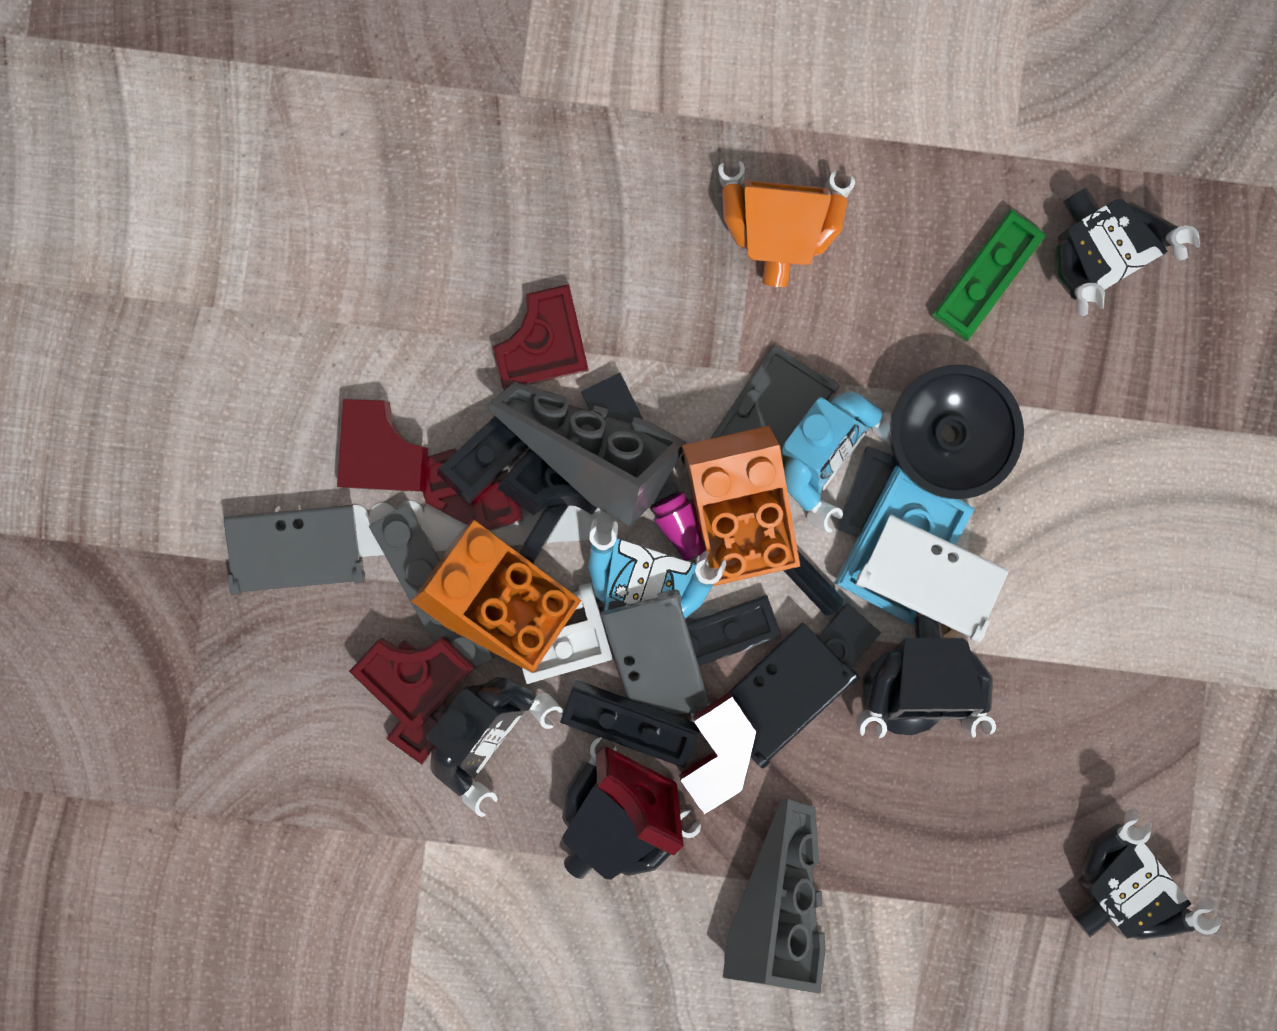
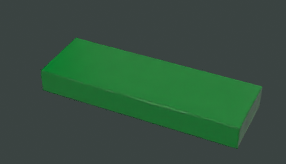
[931,209,1046,342]

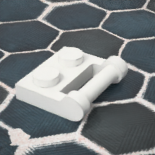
[522,582,613,684]

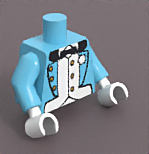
[782,391,892,533]
[588,518,726,619]

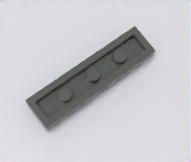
[368,504,495,669]

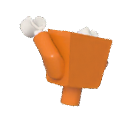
[718,161,855,287]

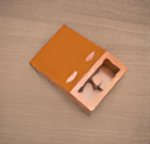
[682,426,800,586]
[411,520,581,673]

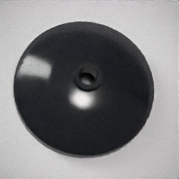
[889,365,1024,499]

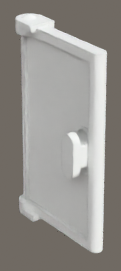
[855,514,1009,643]

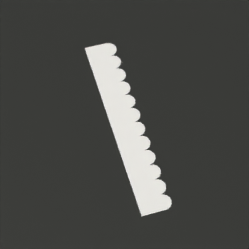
[296,501,618,557]

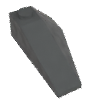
[488,382,686,526]
[723,799,826,994]

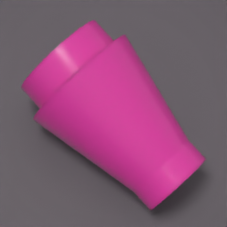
[652,492,705,561]

